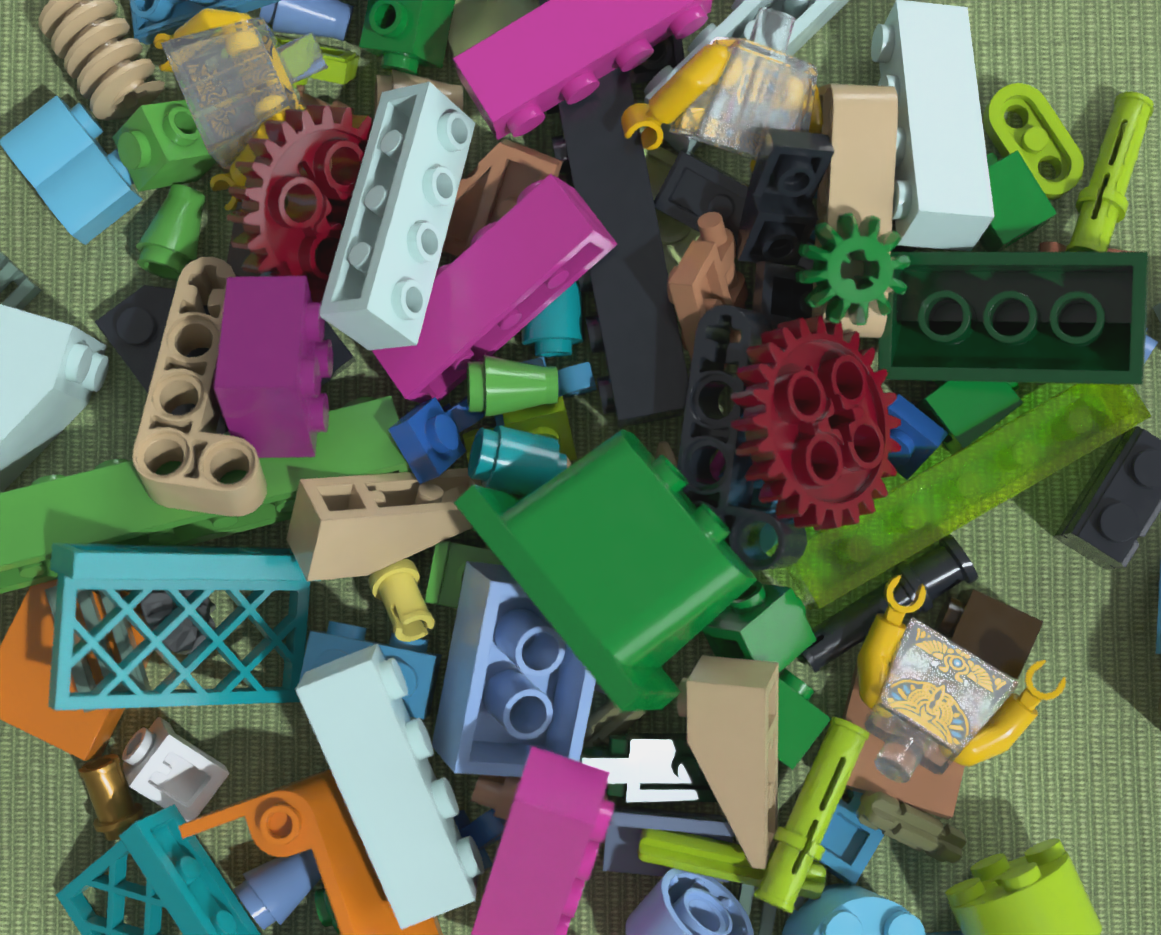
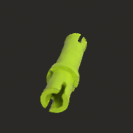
[1065,92,1154,252]
[753,717,870,914]

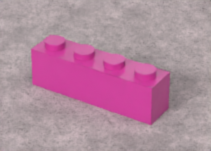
[453,0,712,140]
[372,174,618,403]
[471,746,615,935]

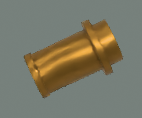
[78,754,144,841]

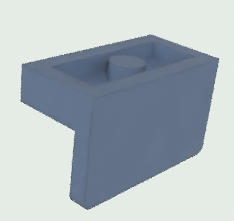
[602,805,735,882]

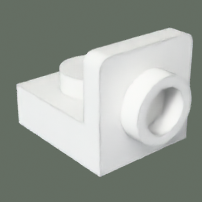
[121,717,230,822]

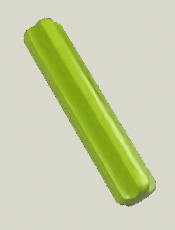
[637,828,826,900]

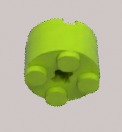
[945,838,1102,935]

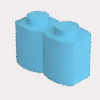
[0,95,143,245]

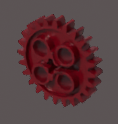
[227,105,372,303]
[731,316,901,531]

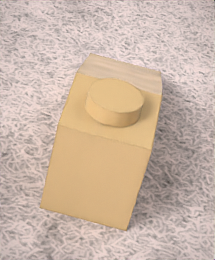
[286,468,482,581]
[677,655,779,869]

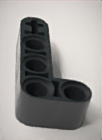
[677,305,807,571]

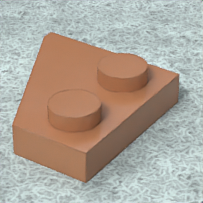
[442,139,563,257]

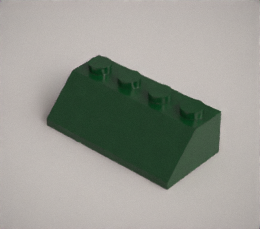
[878,252,1149,385]

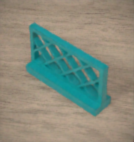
[48,543,321,710]
[56,804,261,935]

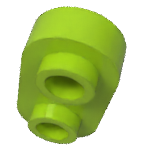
[983,83,1084,200]

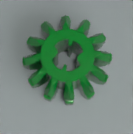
[795,213,911,326]

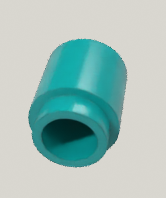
[522,280,584,357]
[468,425,567,497]

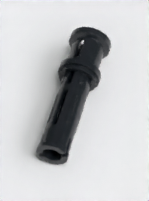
[801,532,978,673]

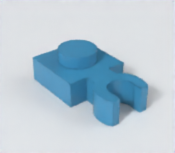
[813,789,884,886]

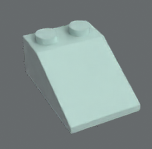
[0,304,109,492]

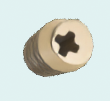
[38,0,165,121]

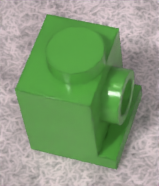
[425,541,503,608]

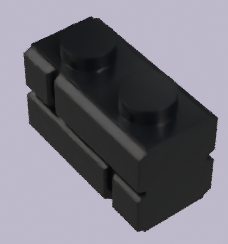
[1054,426,1161,570]

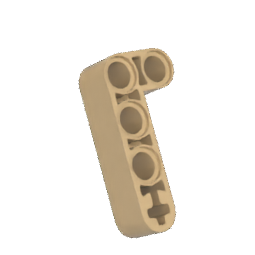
[812,84,898,338]
[133,257,267,517]

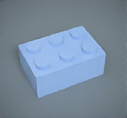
[432,561,596,777]

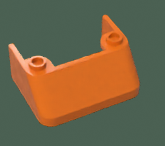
[178,769,443,935]

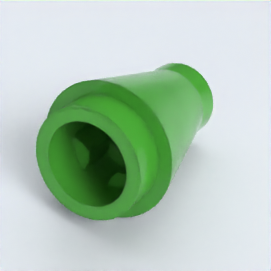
[136,184,206,281]
[467,355,558,418]

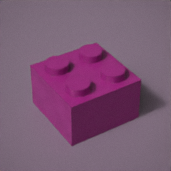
[214,276,333,458]

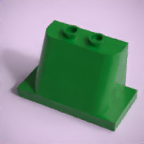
[454,429,758,712]

